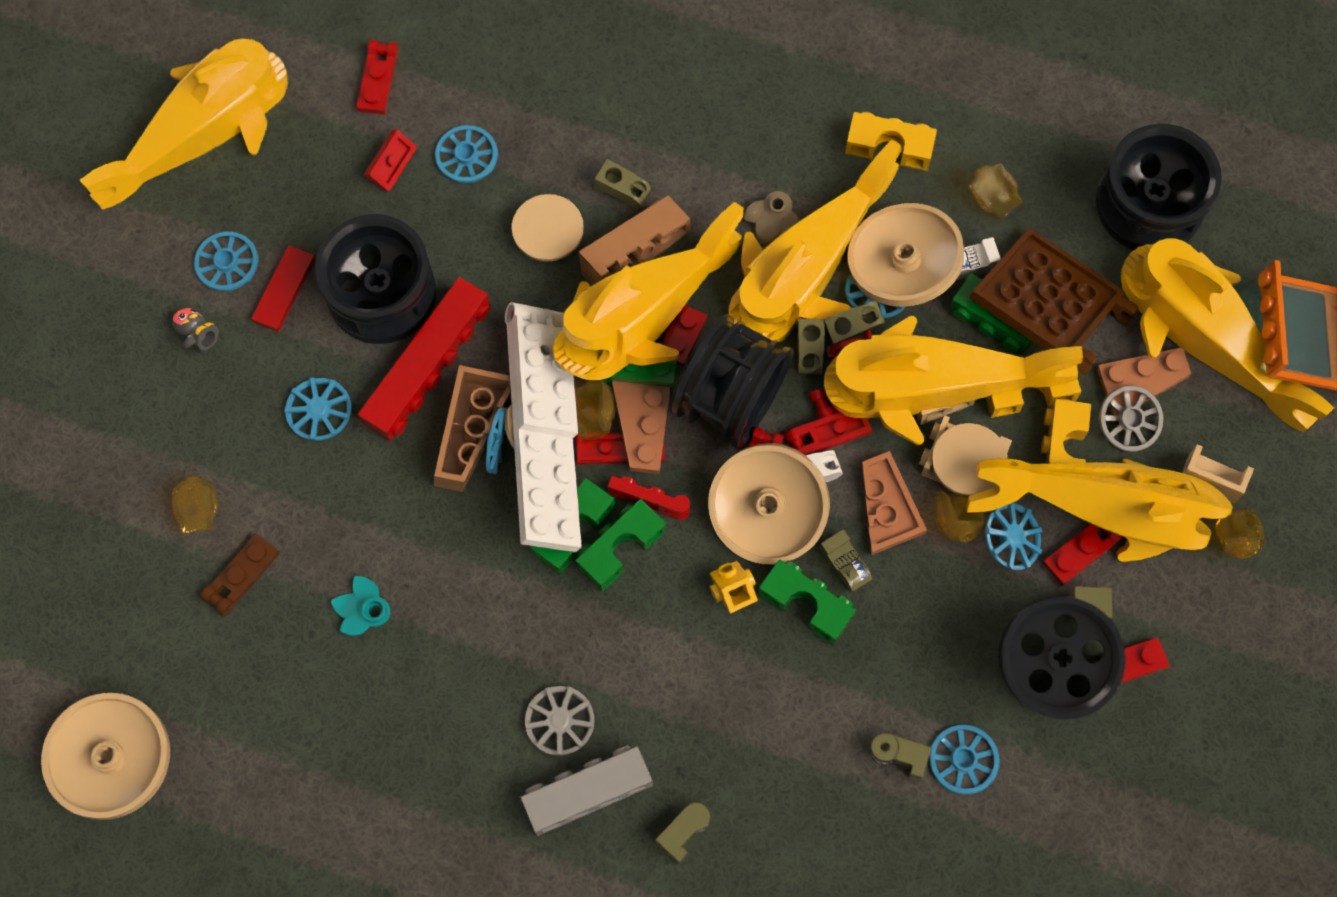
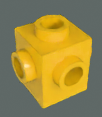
[709,561,758,614]

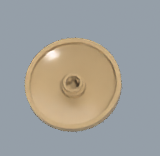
[848,203,964,307]
[708,443,830,564]
[41,693,170,820]

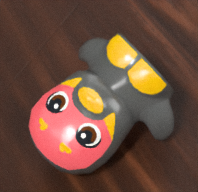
[172,308,219,353]

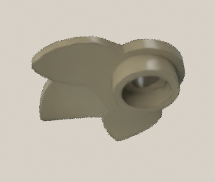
[744,191,799,245]

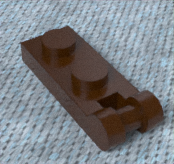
[200,533,280,617]

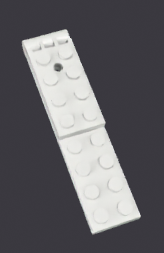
[505,302,581,552]

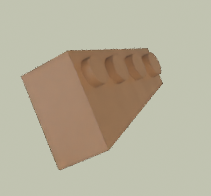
[579,196,691,285]
[434,365,511,492]

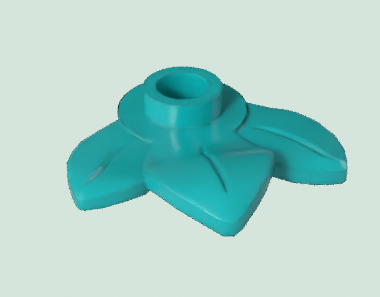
[331,576,390,636]

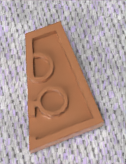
[1097,347,1191,422]
[612,381,670,474]
[862,451,927,555]

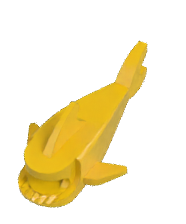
[80,39,288,210]
[728,139,901,342]
[553,202,743,380]
[1121,238,1334,432]
[824,316,1083,445]
[966,458,1233,562]

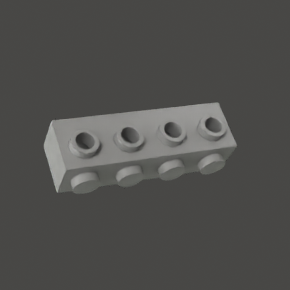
[521,745,653,836]

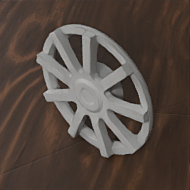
[1098,385,1163,452]
[525,686,594,755]

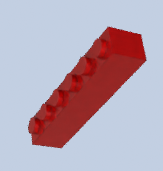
[358,277,491,442]

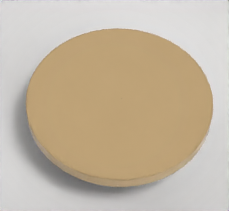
[512,194,584,261]
[932,423,1008,496]

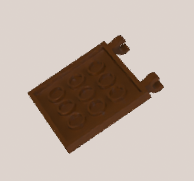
[969,228,1139,375]

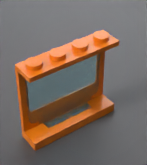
[1258,260,1337,391]

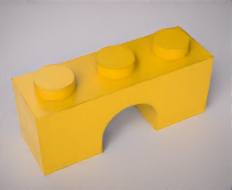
[845,112,937,171]
[985,378,1081,418]
[1041,399,1091,464]

